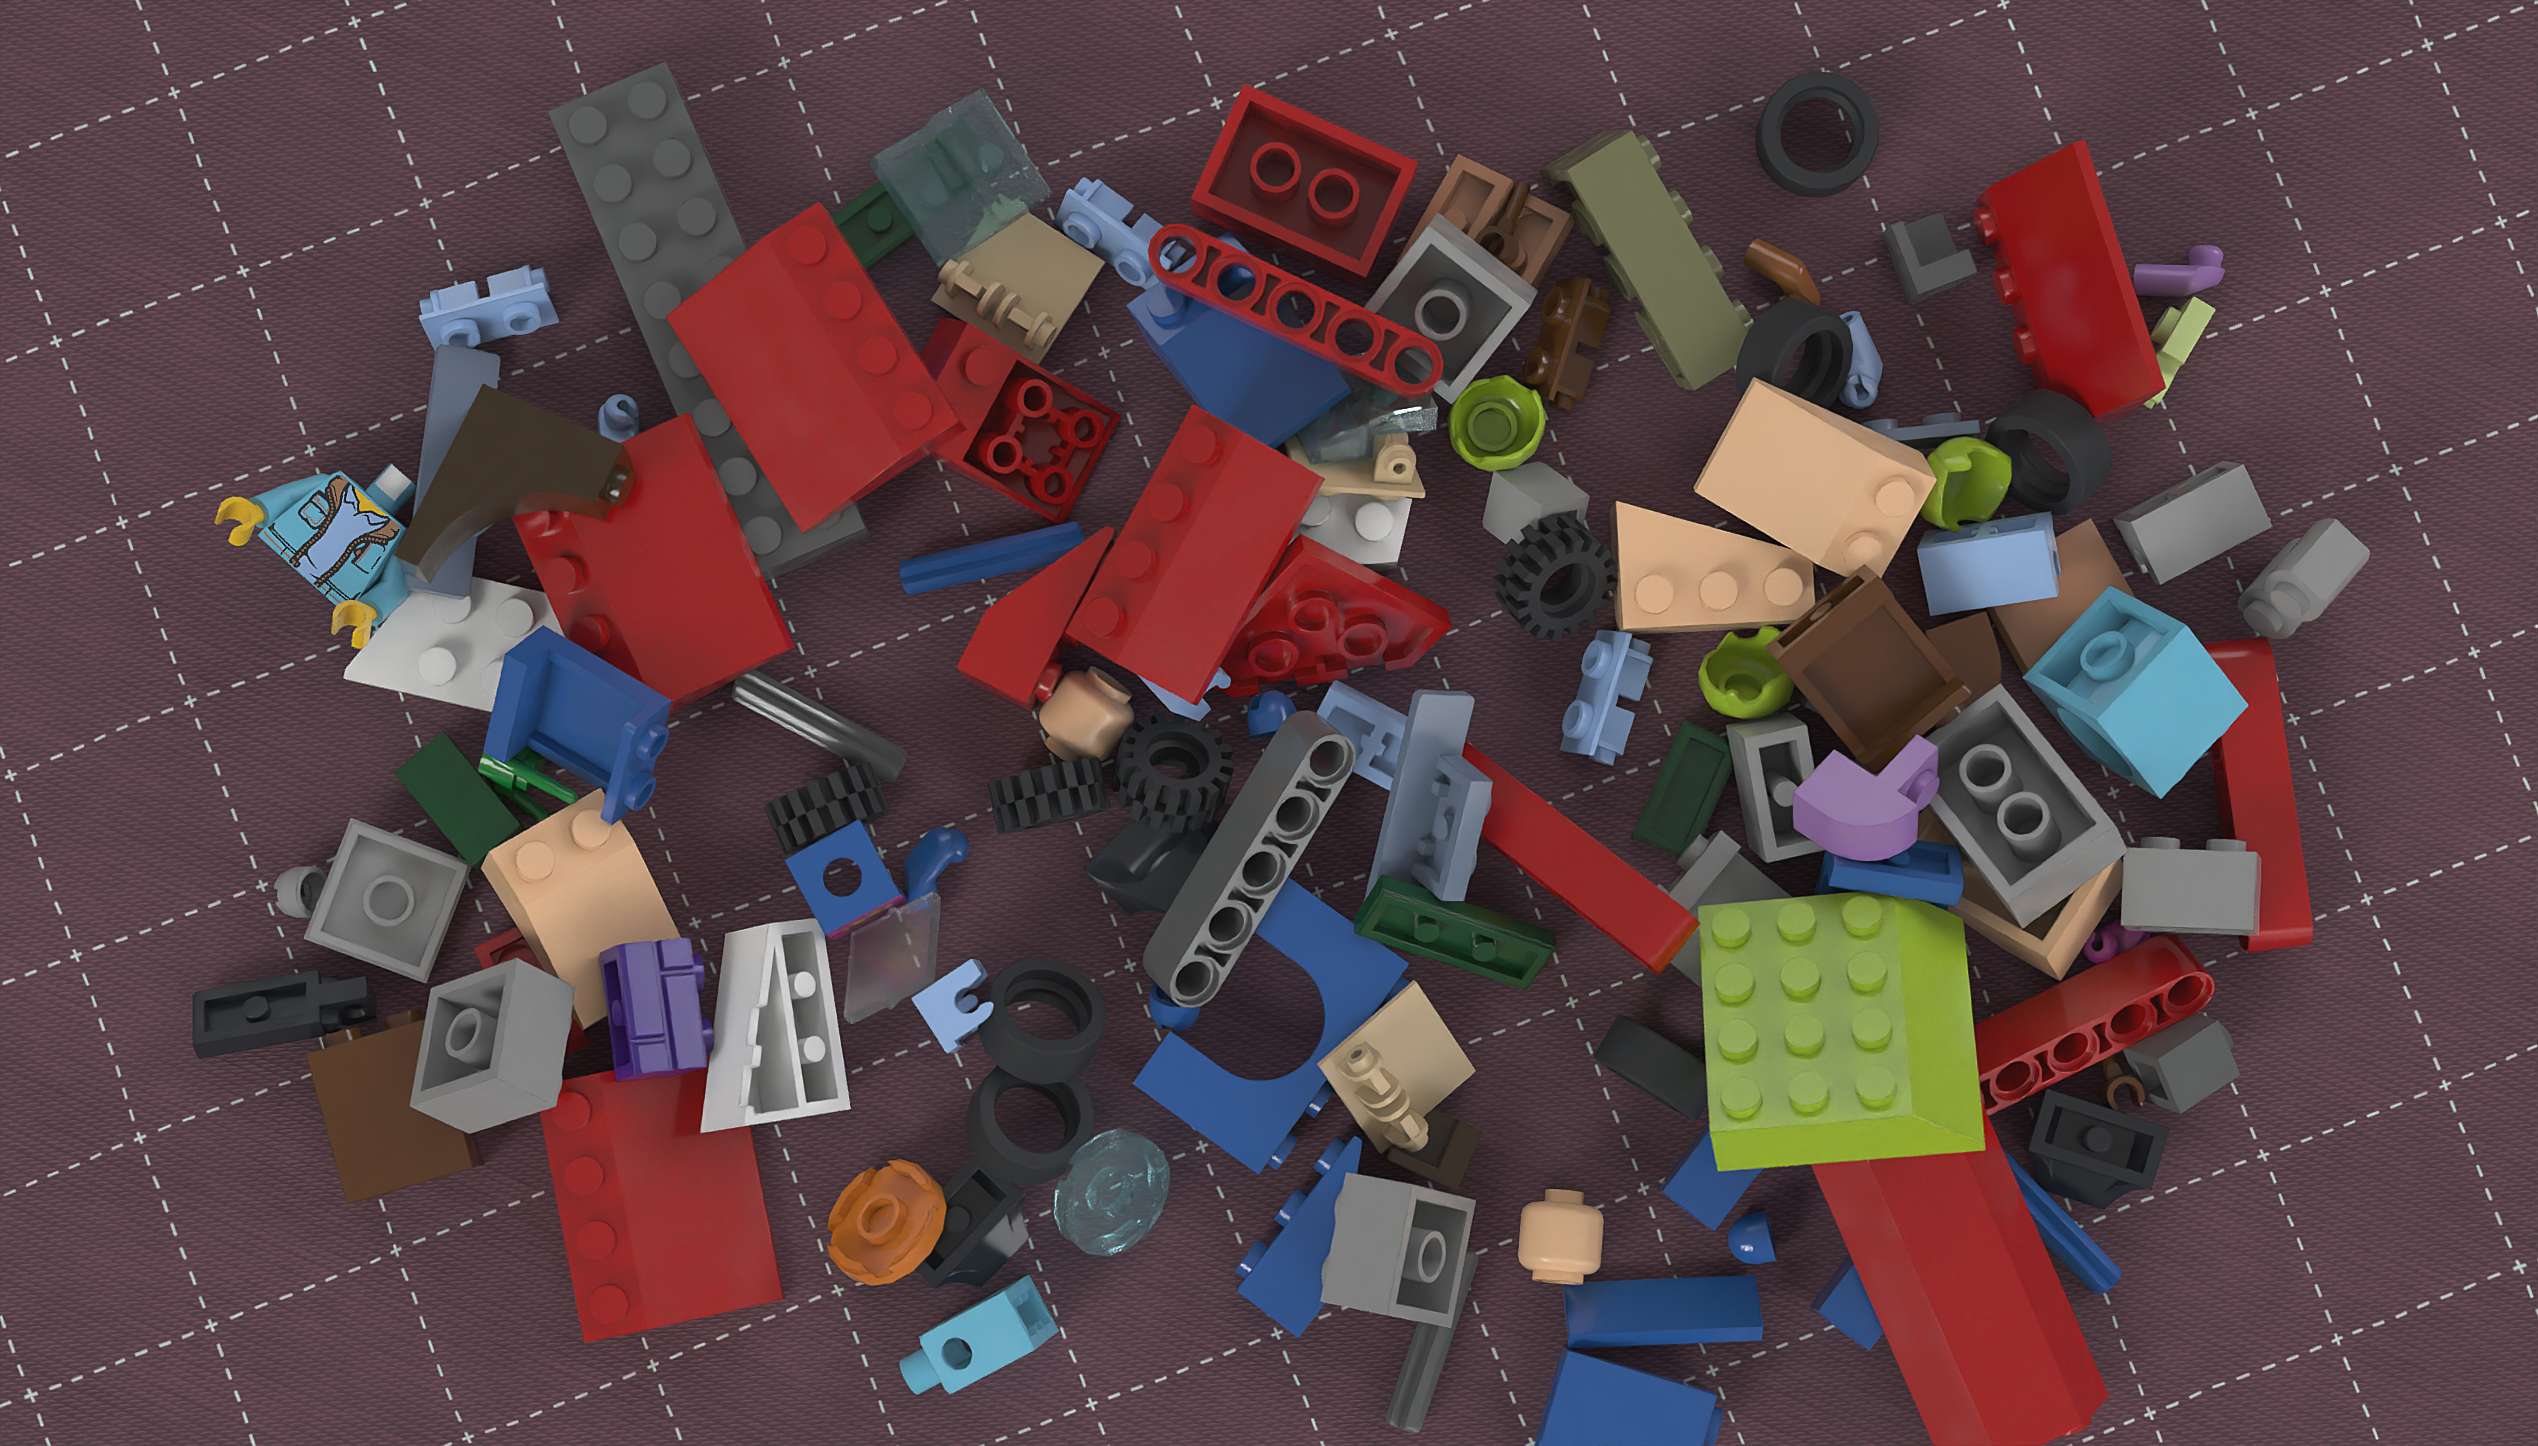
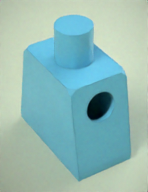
[899,1274,1059,1395]

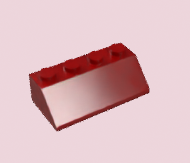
[1065,404,1325,706]

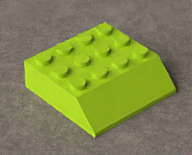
[1698,891,1985,1171]

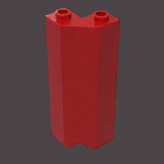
[1811,1098,2109,1446]

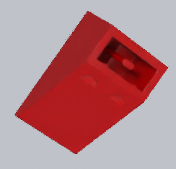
[920,317,1122,525]
[956,526,1117,713]

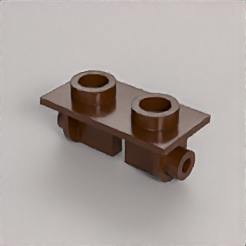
[1522,278,1612,413]

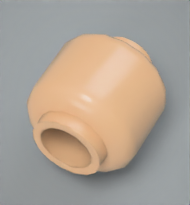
[1039,666,1134,762]
[1518,1189,1604,1285]

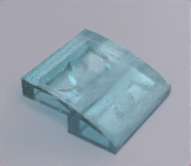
[870,88,1052,269]
[1295,351,1438,464]

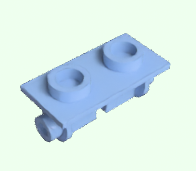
[1054,177,1187,290]
[419,265,559,350]
[1560,630,1653,766]

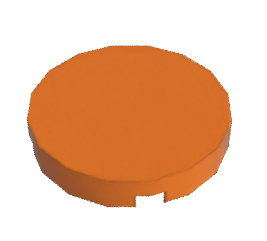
[827,1159,947,1286]

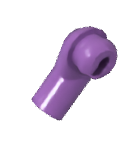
[2134,245,2225,297]

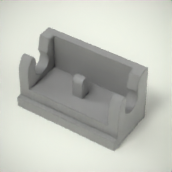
[2112,461,2273,585]

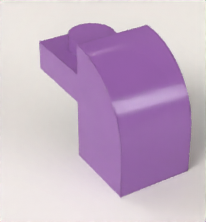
[1793,734,1940,861]

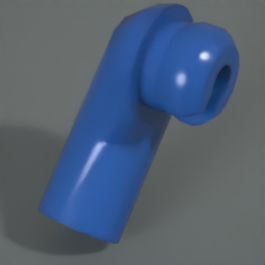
[904,826,969,915]

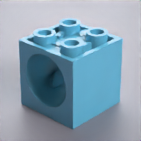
[2023,585,2249,799]

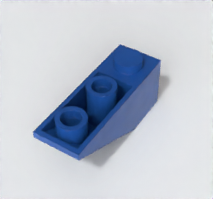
[1234,1134,1362,1338]

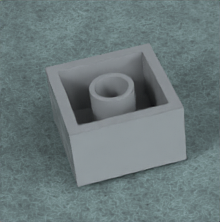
[1351,212,1538,404]
[410,958,576,1134]
[1320,1172,1476,1328]

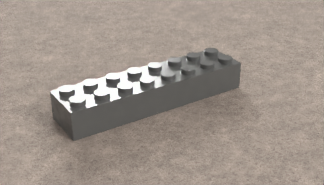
[548,61,872,582]

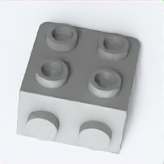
[1657,830,1793,989]

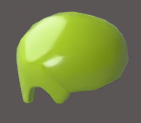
[1447,375,1545,472]
[1919,436,2012,533]
[1698,625,1795,719]

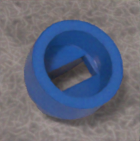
[1246,690,1297,739]
[1149,983,1200,1032]
[1728,1210,1777,1264]

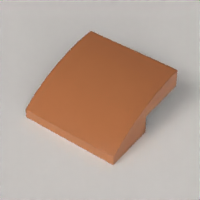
[1396,154,1575,331]
[1986,518,2135,694]

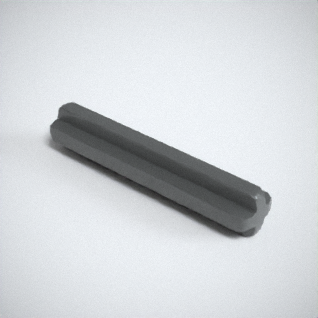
[731,669,908,782]
[1385,1250,1479,1433]

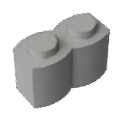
[2238,519,2370,639]

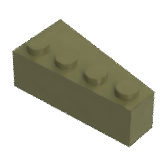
[1541,130,1754,391]

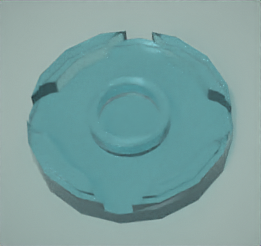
[1054,1128,1170,1257]

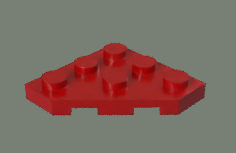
[1212,533,1452,698]

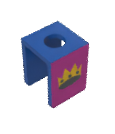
[785,819,907,940]

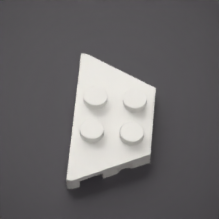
[343,577,565,712]

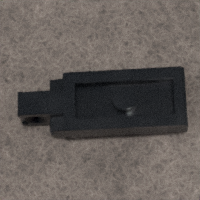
[192,969,377,1059]

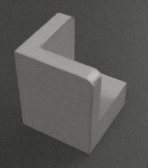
[1482,462,1590,544]

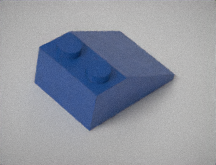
[1126,231,1352,449]

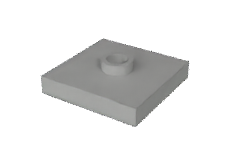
[303,818,471,983]

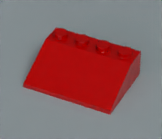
[1973,139,2166,424]
[666,202,967,535]
[512,413,795,716]
[540,1055,785,1343]

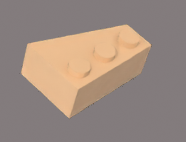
[1609,501,1815,635]

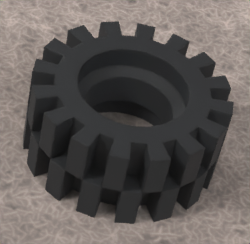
[1492,515,1618,641]
[1112,712,1235,833]
[986,757,1111,835]
[764,762,891,855]

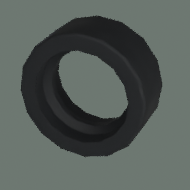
[1756,72,1880,198]
[1735,298,1853,410]
[1985,389,2112,516]
[978,958,1107,1084]
[1593,1014,1708,1121]
[965,1065,1095,1185]

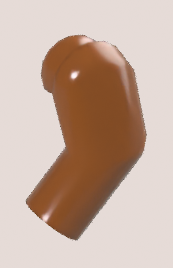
[1743,238,1821,307]

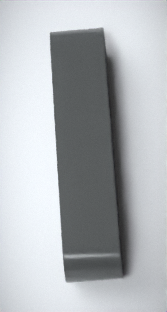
[1143,710,1356,1008]

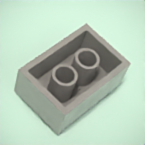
[1925,683,2128,929]

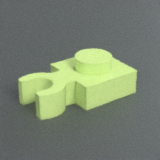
[2143,297,2216,409]

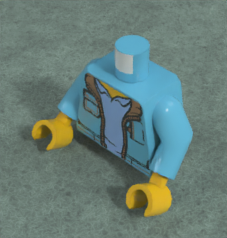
[214,463,417,649]

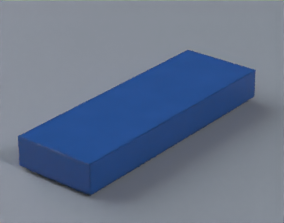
[1563,1275,1763,1349]

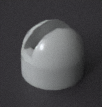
[274,866,327,918]

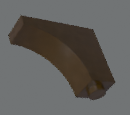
[394,384,635,584]

